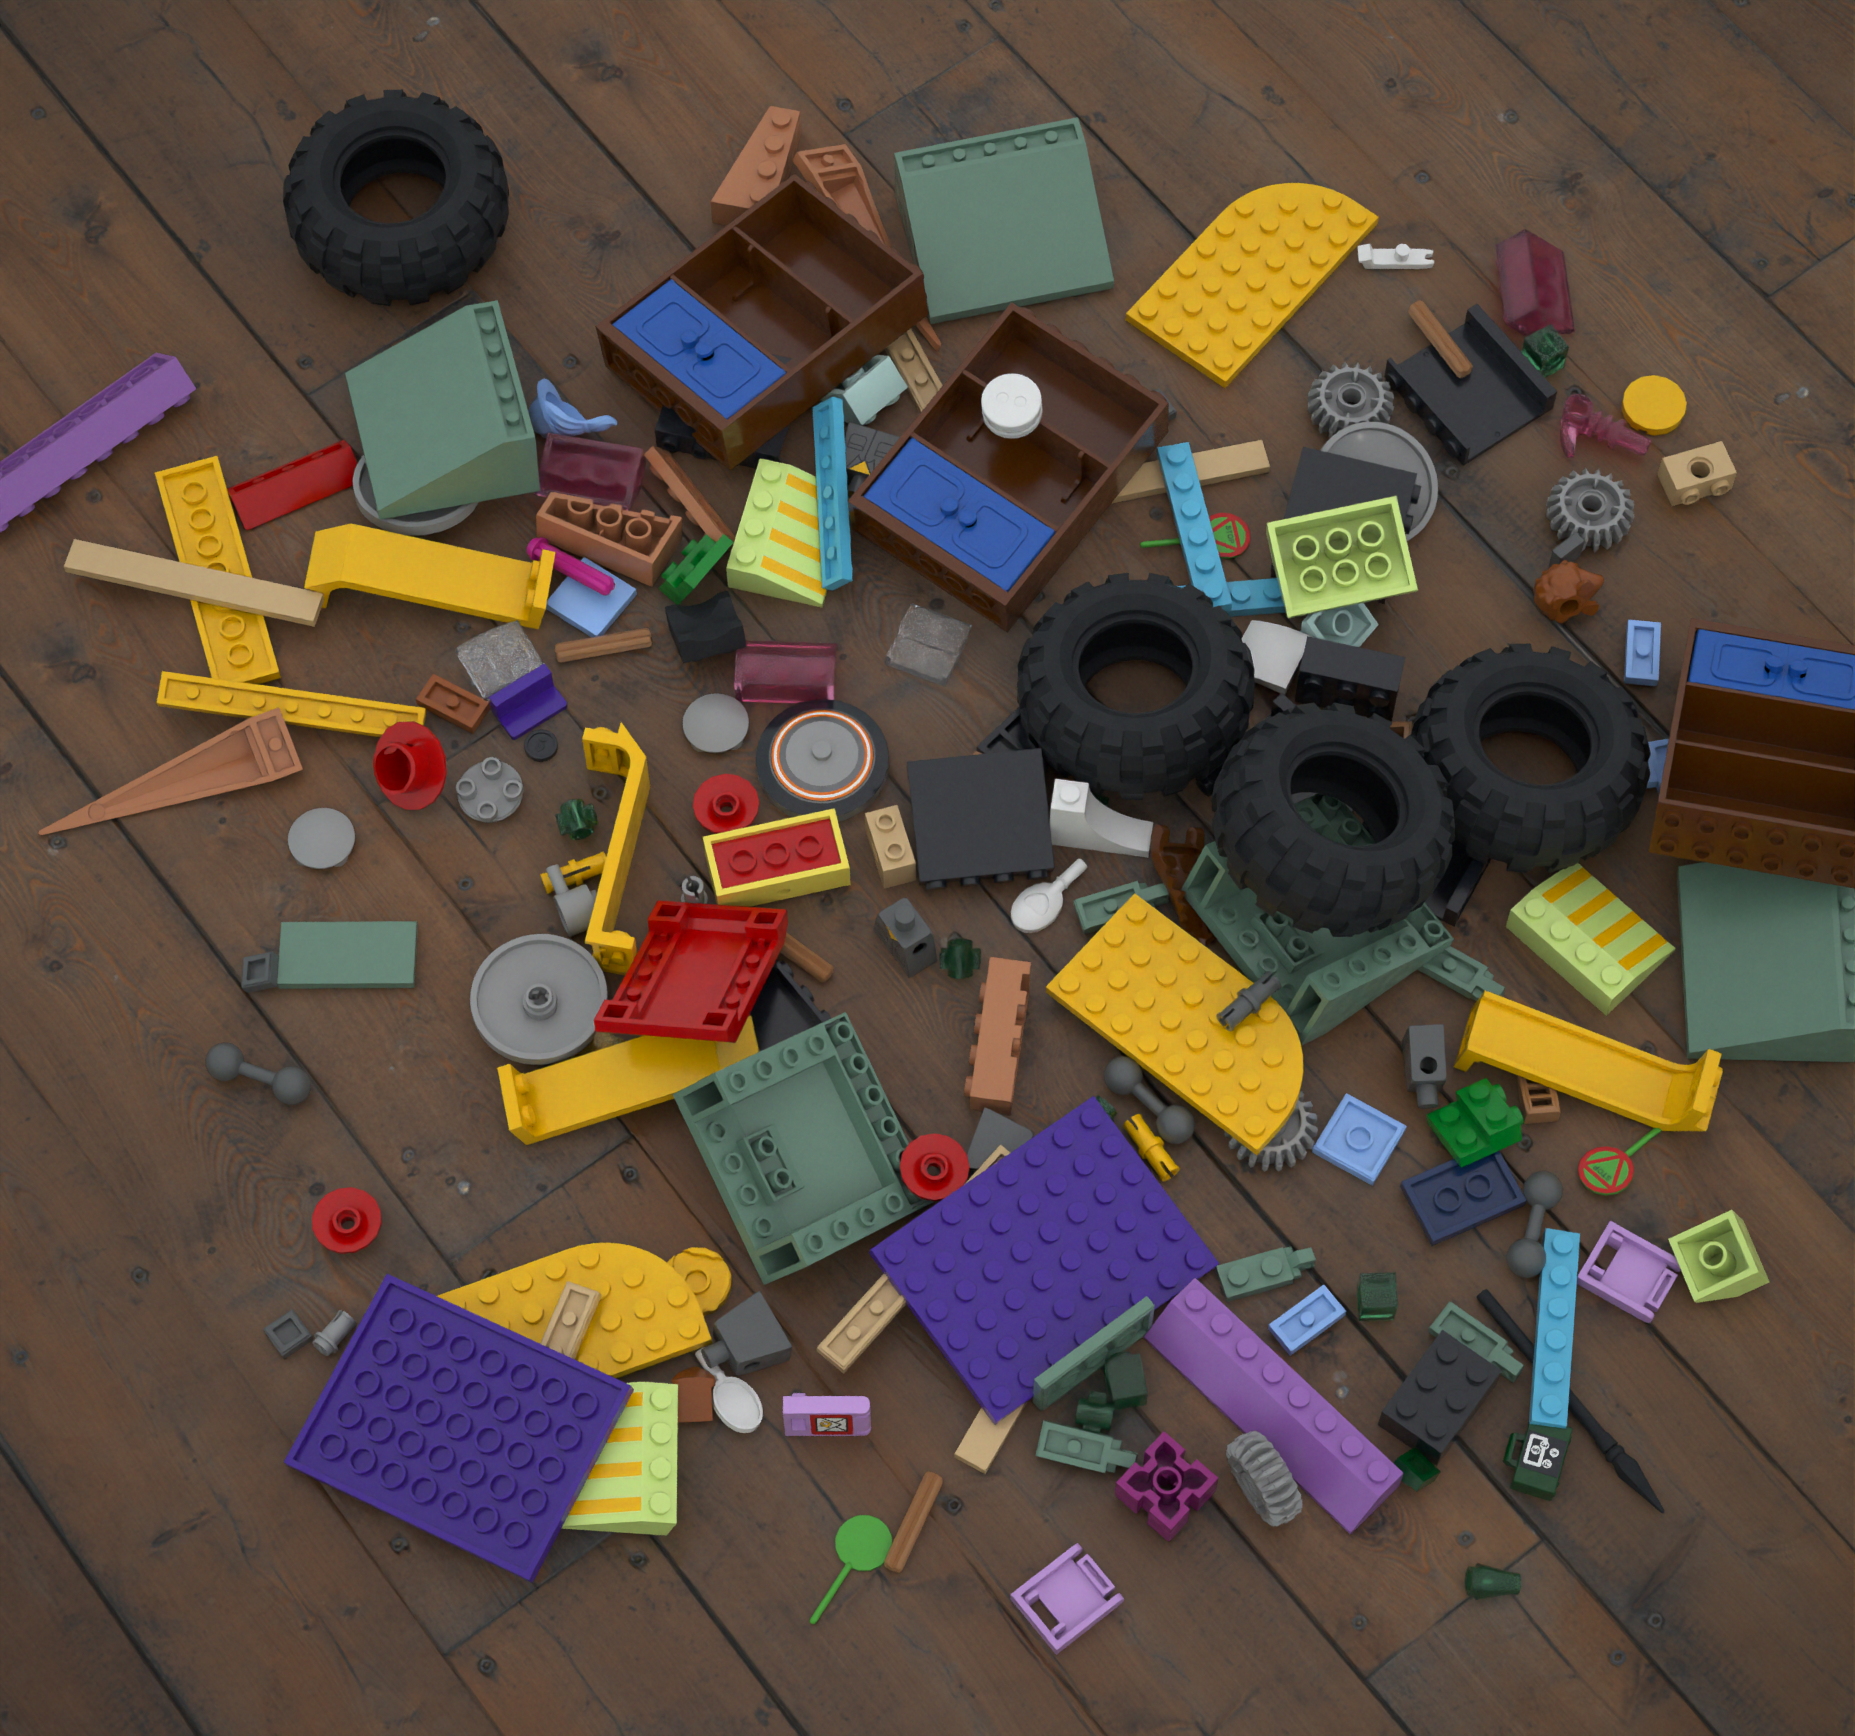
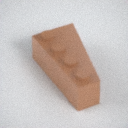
[710,106,801,225]
[536,492,682,587]
[964,957,1031,1115]

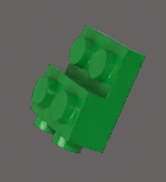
[658,534,734,605]
[1426,1078,1524,1168]

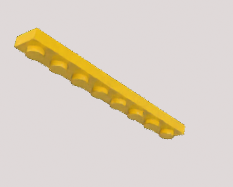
[157,671,426,737]

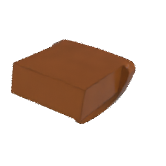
[671,1366,715,1423]

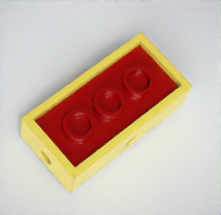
[703,808,851,907]

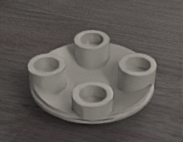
[683,693,749,753]
[456,757,524,823]
[288,808,355,869]

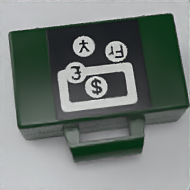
[1503,1421,1573,1501]

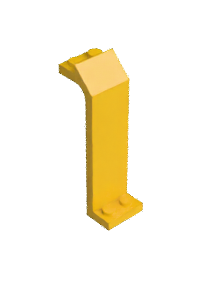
[304,523,556,629]
[582,722,650,975]
[1454,990,1723,1131]
[497,1016,759,1145]

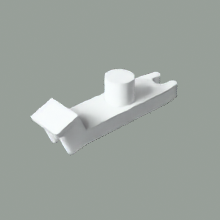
[1358,243,1434,269]

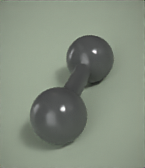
[205,1042,311,1105]
[1104,1056,1195,1144]
[1506,1171,1563,1278]

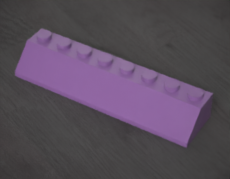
[0,353,196,533]
[1144,1278,1404,1535]

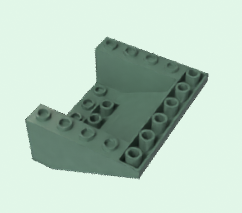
[894,117,1114,324]
[345,300,540,520]
[1181,793,1454,1046]
[1677,862,1855,1062]
[673,1012,934,1285]

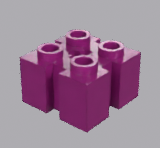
[1115,1431,1218,1542]

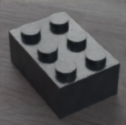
[1294,636,1406,722]
[1378,1330,1502,1466]

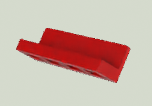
[227,440,357,530]

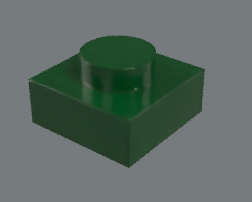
[1394,1447,1441,1492]

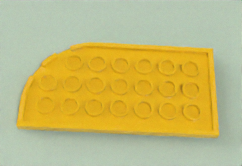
[1125,183,1379,388]
[1046,893,1303,1155]
[437,1243,713,1378]

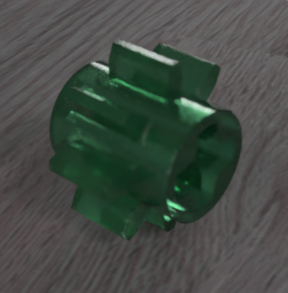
[555,799,598,840]
[939,938,981,979]
[1075,1390,1115,1433]

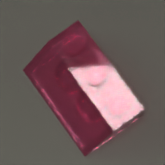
[1495,229,1575,336]
[534,433,647,511]
[734,640,838,703]

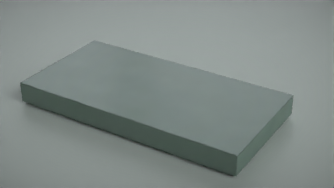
[277,921,418,989]
[1033,1296,1155,1411]

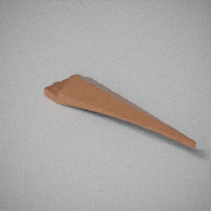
[793,144,941,352]
[38,707,303,835]

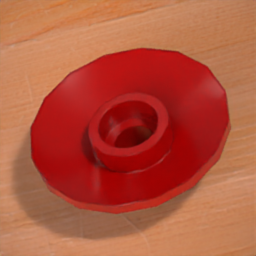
[693,774,760,834]
[899,1133,970,1201]
[312,1187,382,1254]

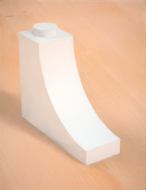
[1050,779,1153,858]

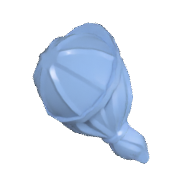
[528,378,617,441]

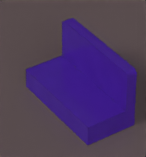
[489,663,567,740]

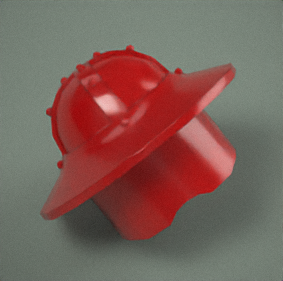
[373,721,447,810]

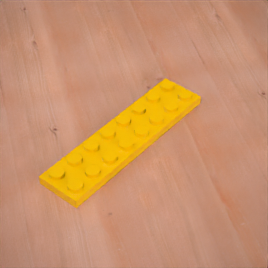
[155,456,281,684]

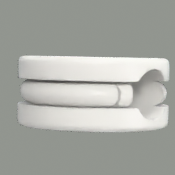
[981,373,1043,439]

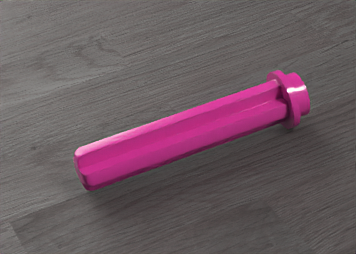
[527,537,615,596]

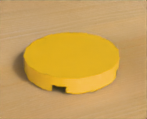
[1621,375,1687,436]
[667,1247,732,1316]

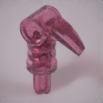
[1560,394,1651,458]

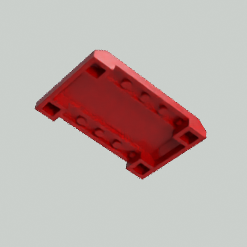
[594,900,788,1043]

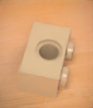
[1657,441,1737,506]
[865,805,916,889]

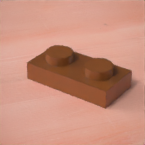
[416,674,490,734]

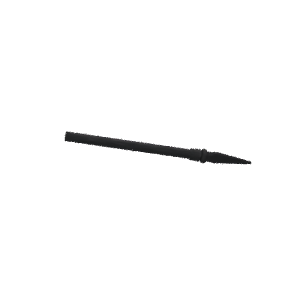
[1476,1289,1665,1513]

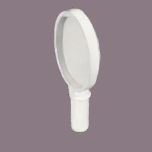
[1011,858,1087,933]
[695,1347,763,1433]

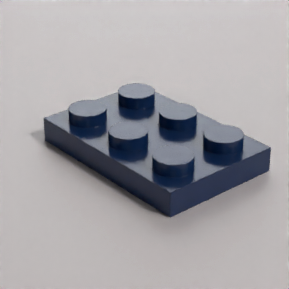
[1400,1151,1527,1246]

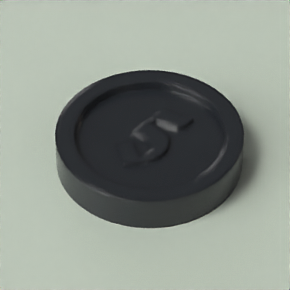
[524,729,558,762]

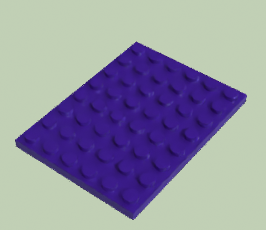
[869,1096,1219,1425]
[283,1274,634,1583]

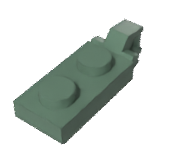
[1073,881,1169,935]
[1417,946,1505,1001]
[1215,1247,1316,1302]
[1428,1301,1524,1383]
[1035,1419,1138,1473]

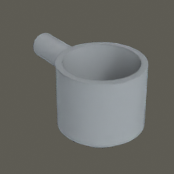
[546,864,597,937]

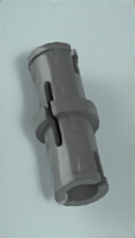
[1216,971,1282,1032]

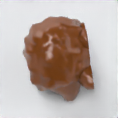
[1533,560,1604,623]

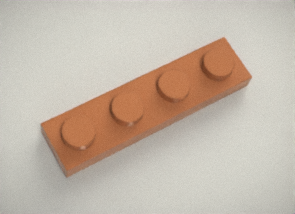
[644,446,735,551]

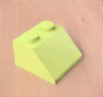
[1668,1210,1769,1303]

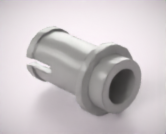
[681,876,708,904]
[312,1310,357,1356]

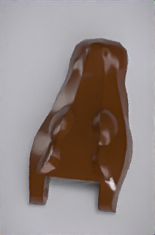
[1151,824,1216,946]

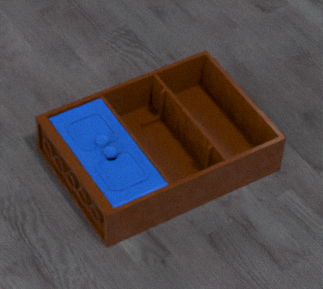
[595,174,928,471]
[848,302,1169,633]
[1649,618,1855,889]

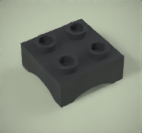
[665,591,747,664]

